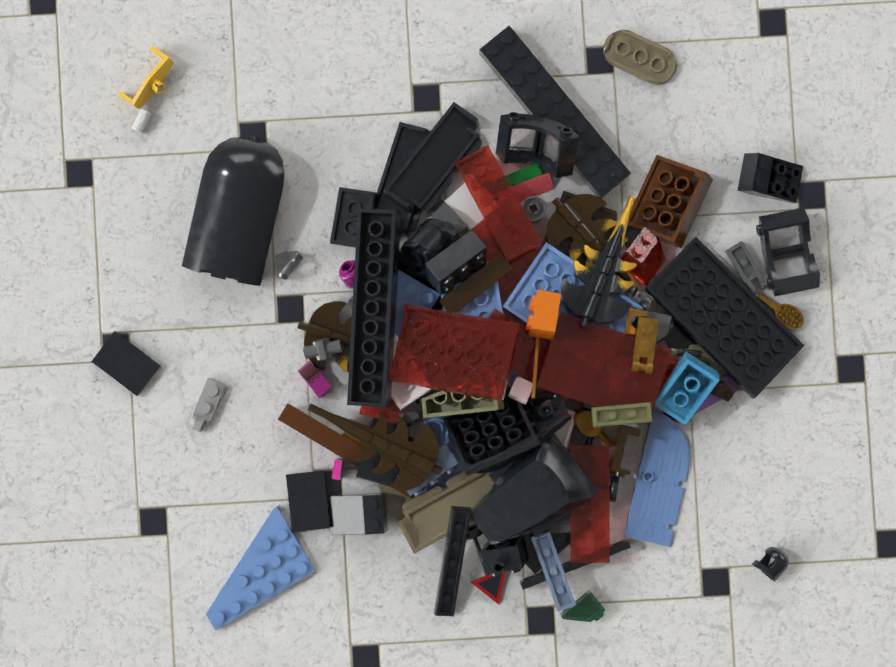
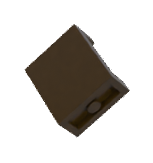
[607,425,641,478]

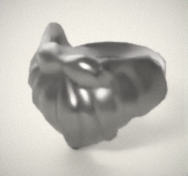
[275,251,303,280]

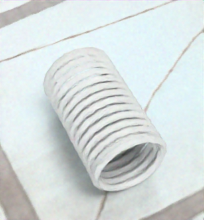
[131,109,152,134]

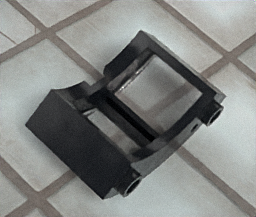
[495,112,579,179]
[756,207,820,297]

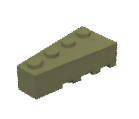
[421,370,504,418]

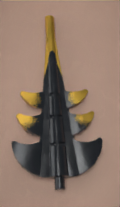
[561,196,637,329]

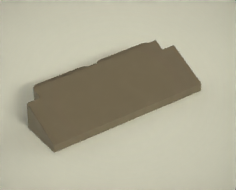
[397,470,494,554]

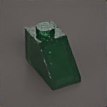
[560,589,605,622]

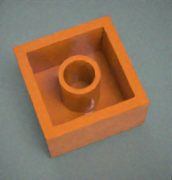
[526,290,561,340]

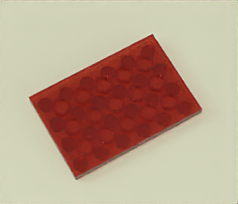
[389,305,521,402]
[536,312,672,424]

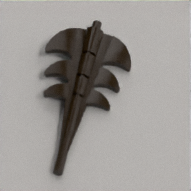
[308,403,443,490]

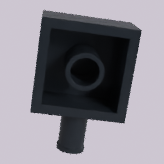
[480,536,529,576]

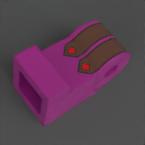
[298,361,333,398]

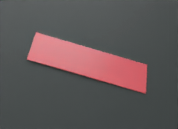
[497,173,554,209]

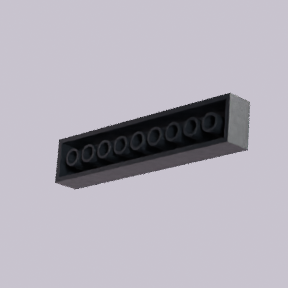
[479,25,631,199]
[347,208,401,408]

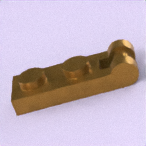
[631,317,659,374]

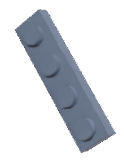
[531,531,576,612]

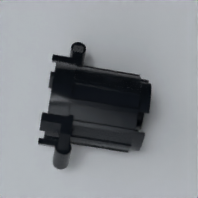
[399,218,460,275]

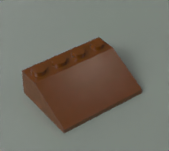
[628,155,713,248]

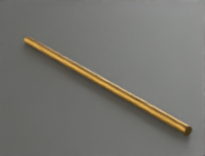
[531,289,543,398]

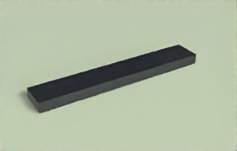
[434,506,471,617]
[519,539,631,590]

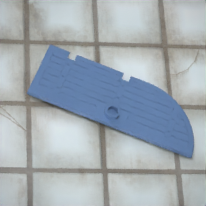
[623,410,690,547]

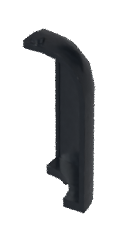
[182,135,285,286]

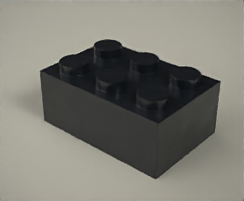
[425,230,487,296]

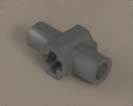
[303,338,344,360]

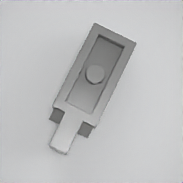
[192,378,226,432]

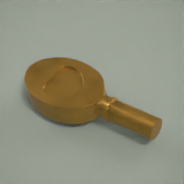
[757,293,804,330]
[573,409,614,448]

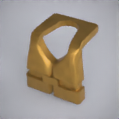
[625,308,649,341]

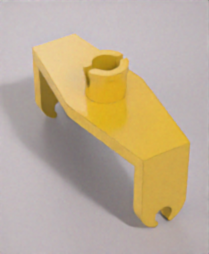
[117,46,175,110]

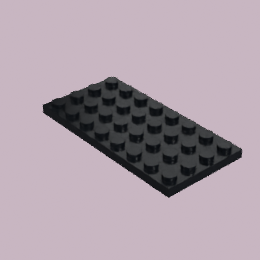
[644,237,804,399]

